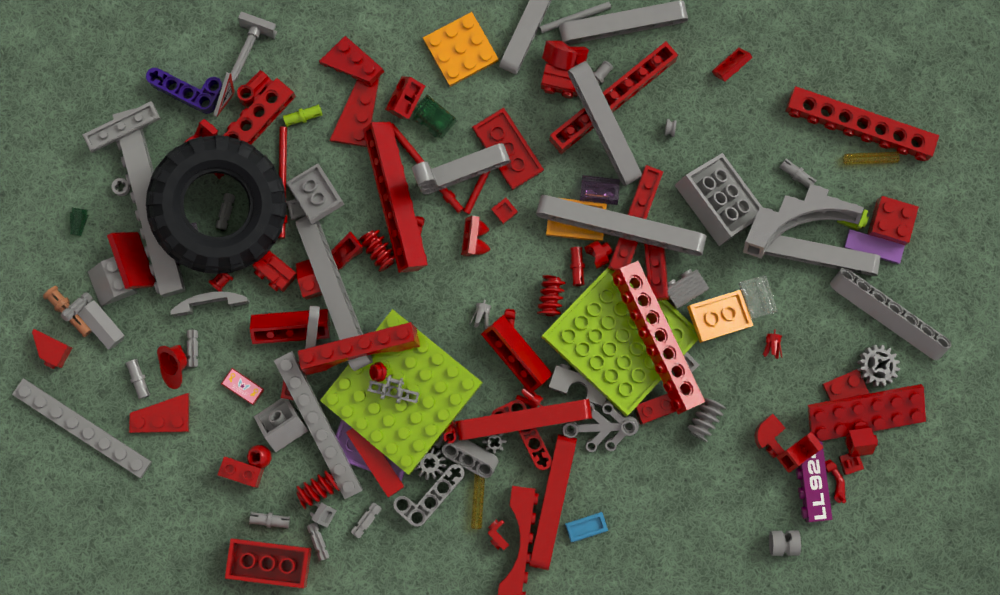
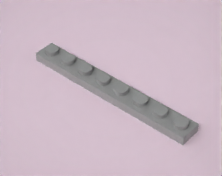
[274,351,363,499]
[12,378,152,478]

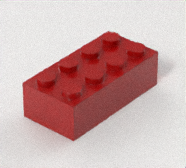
[225,538,312,588]

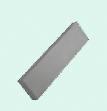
[83,101,161,153]

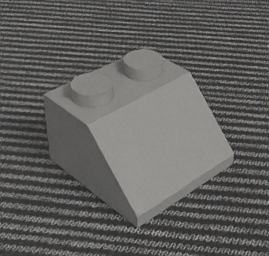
[88,257,137,307]
[254,398,308,452]

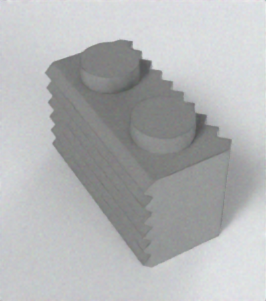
[668,269,709,310]

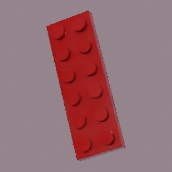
[807,384,926,441]

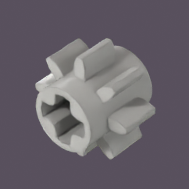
[482,433,507,454]

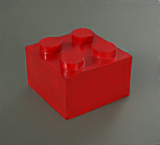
[867,196,919,245]

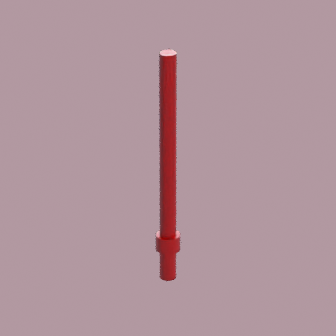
[392,123,464,214]
[278,126,287,239]

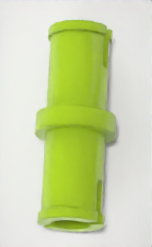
[283,104,323,127]

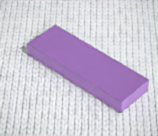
[844,229,905,264]

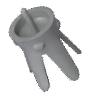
[469,300,491,329]

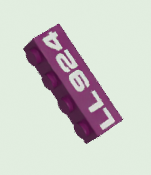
[796,441,833,522]

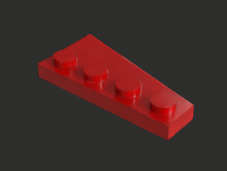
[330,77,380,147]

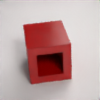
[845,428,878,457]

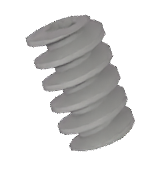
[688,398,727,443]

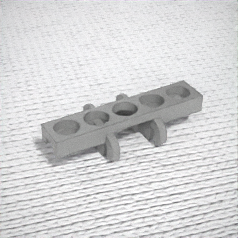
[367,375,420,403]

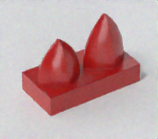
[461,216,490,256]

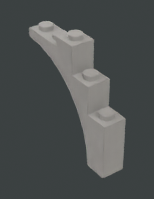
[743,184,864,259]

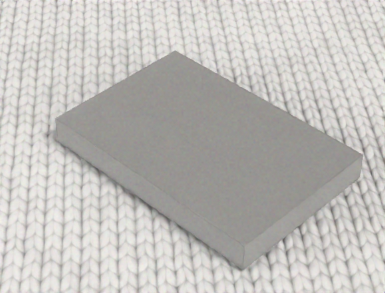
[286,163,345,224]

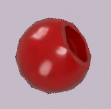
[247,445,272,469]

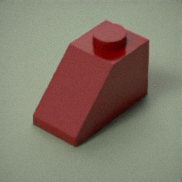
[296,259,322,300]
[32,329,72,369]

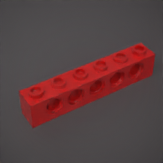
[213,78,296,179]

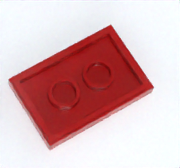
[107,232,155,289]

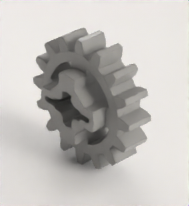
[857,345,900,387]

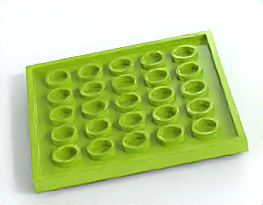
[541,268,699,417]
[320,309,483,475]

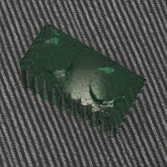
[413,95,456,139]

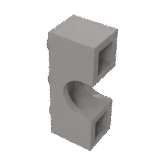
[548,364,606,407]

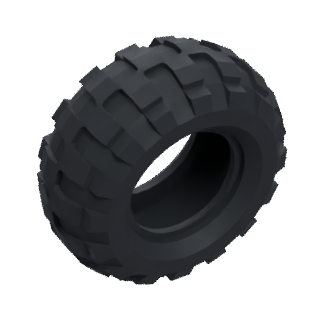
[146,135,287,274]

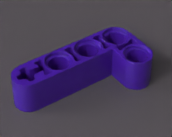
[146,68,223,114]

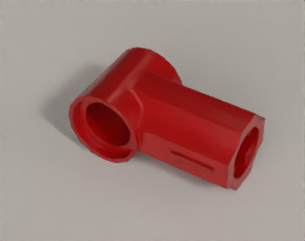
[237,70,271,107]

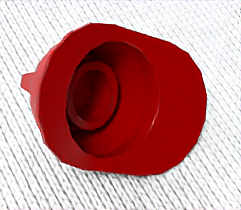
[157,345,187,389]

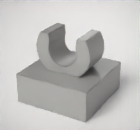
[310,502,337,527]

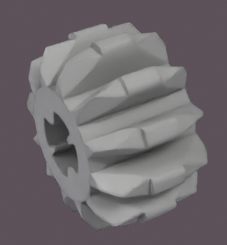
[414,447,446,480]

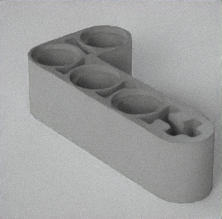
[393,464,465,527]

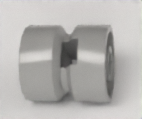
[769,530,801,556]

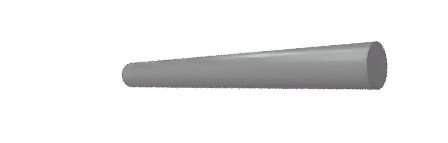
[539,1,611,33]

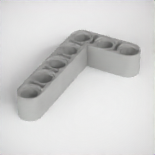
[412,143,510,195]

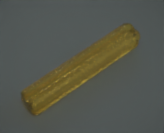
[843,152,900,165]
[471,474,485,529]

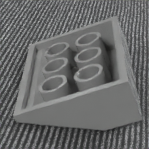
[675,153,762,246]

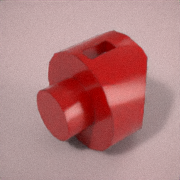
[584,240,613,269]

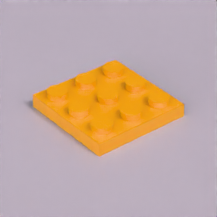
[423,12,499,87]

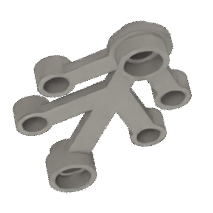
[563,401,639,452]

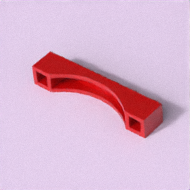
[298,322,420,375]
[498,486,539,595]

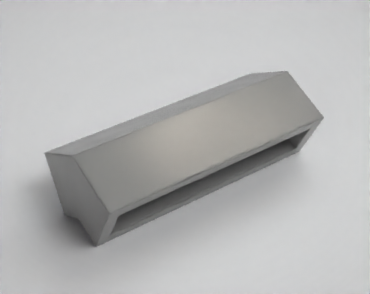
[78,300,125,350]

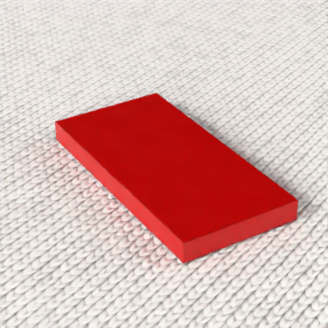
[472,108,544,190]

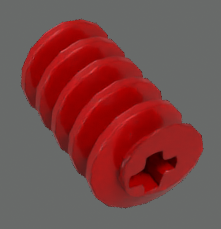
[358,229,395,272]
[537,275,566,317]
[296,470,340,509]

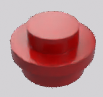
[369,362,387,382]

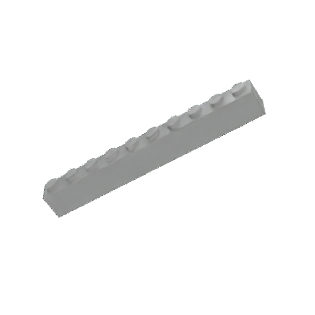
[113,108,186,297]

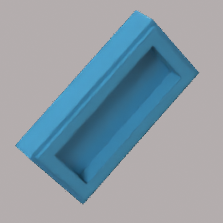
[565,512,608,542]

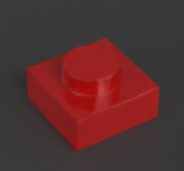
[491,198,518,225]

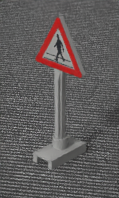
[213,11,277,117]

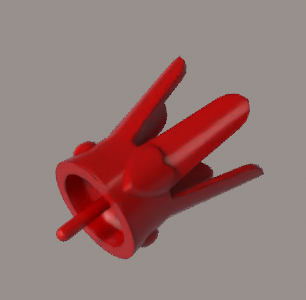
[762,329,783,359]
[515,387,543,408]

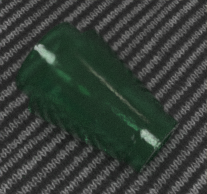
[70,207,89,236]

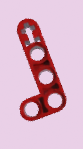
[491,400,552,471]

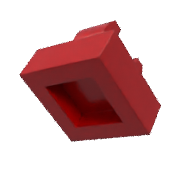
[838,453,864,475]

